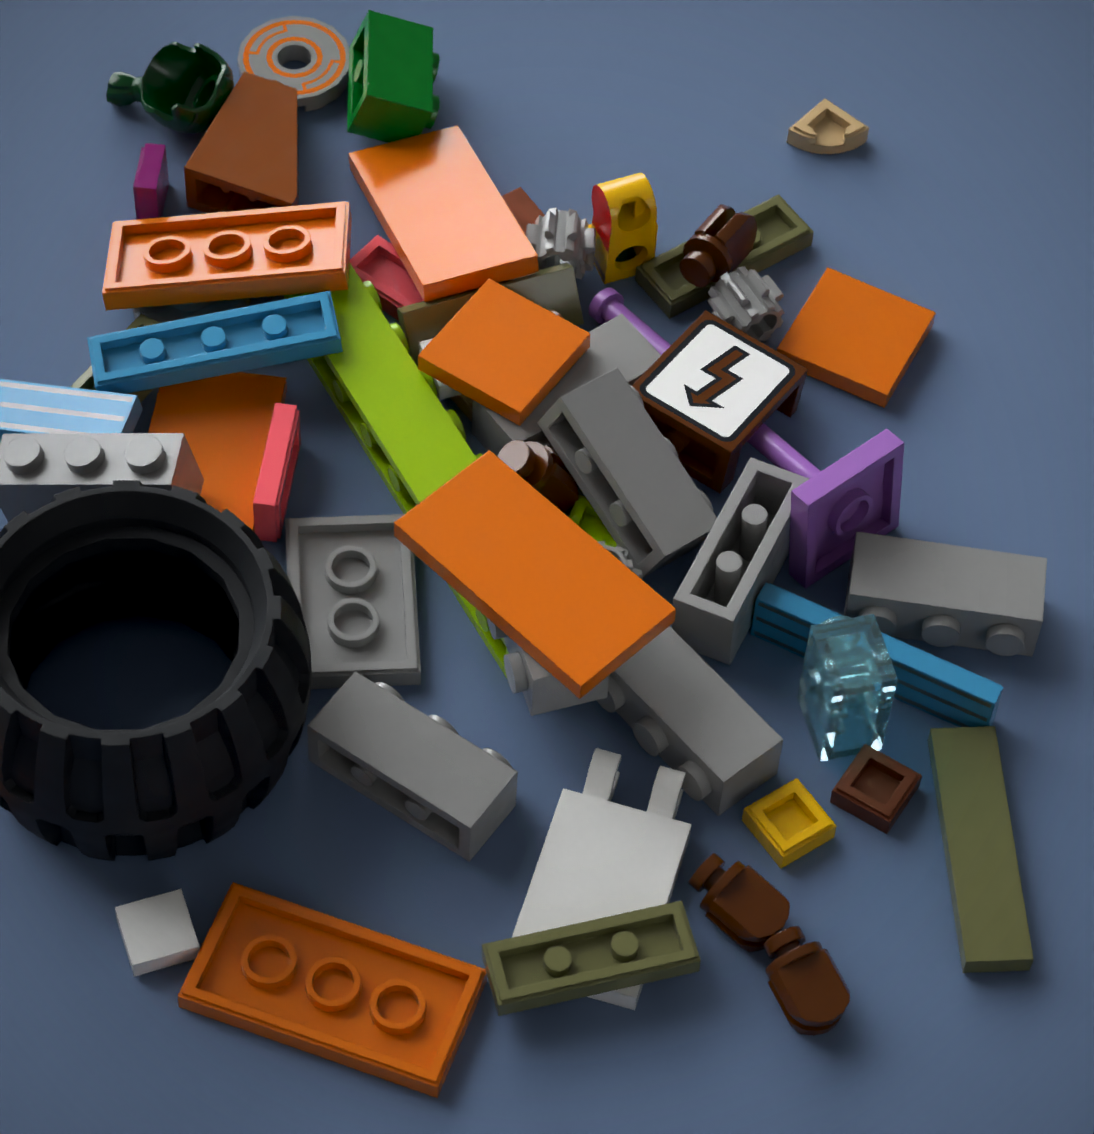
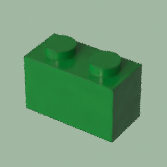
[347,10,440,143]

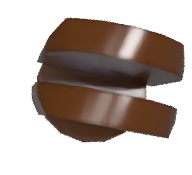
[679,204,757,287]
[498,440,579,513]
[688,853,790,952]
[763,926,850,1036]

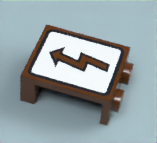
[632,310,808,494]

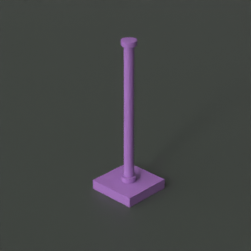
[589,288,904,589]

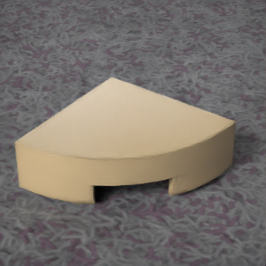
[787,98,869,154]

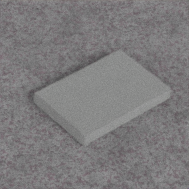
[285,514,421,689]

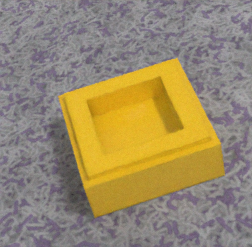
[742,778,837,869]

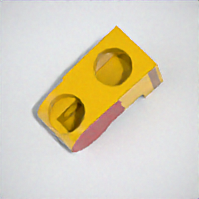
[588,172,658,284]

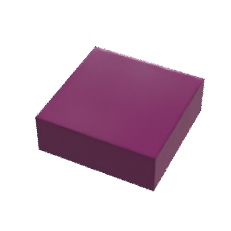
[133,143,169,220]

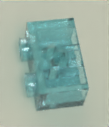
[797,614,898,762]

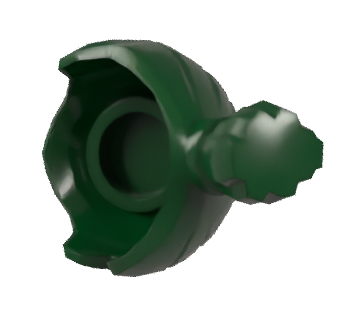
[106,42,234,133]

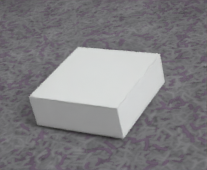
[115,889,200,977]

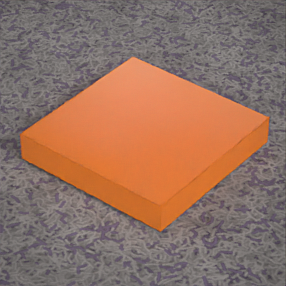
[777,267,936,408]
[418,278,591,426]

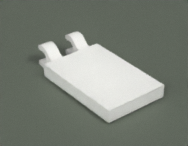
[512,748,692,1010]

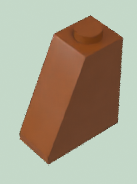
[184,71,299,213]

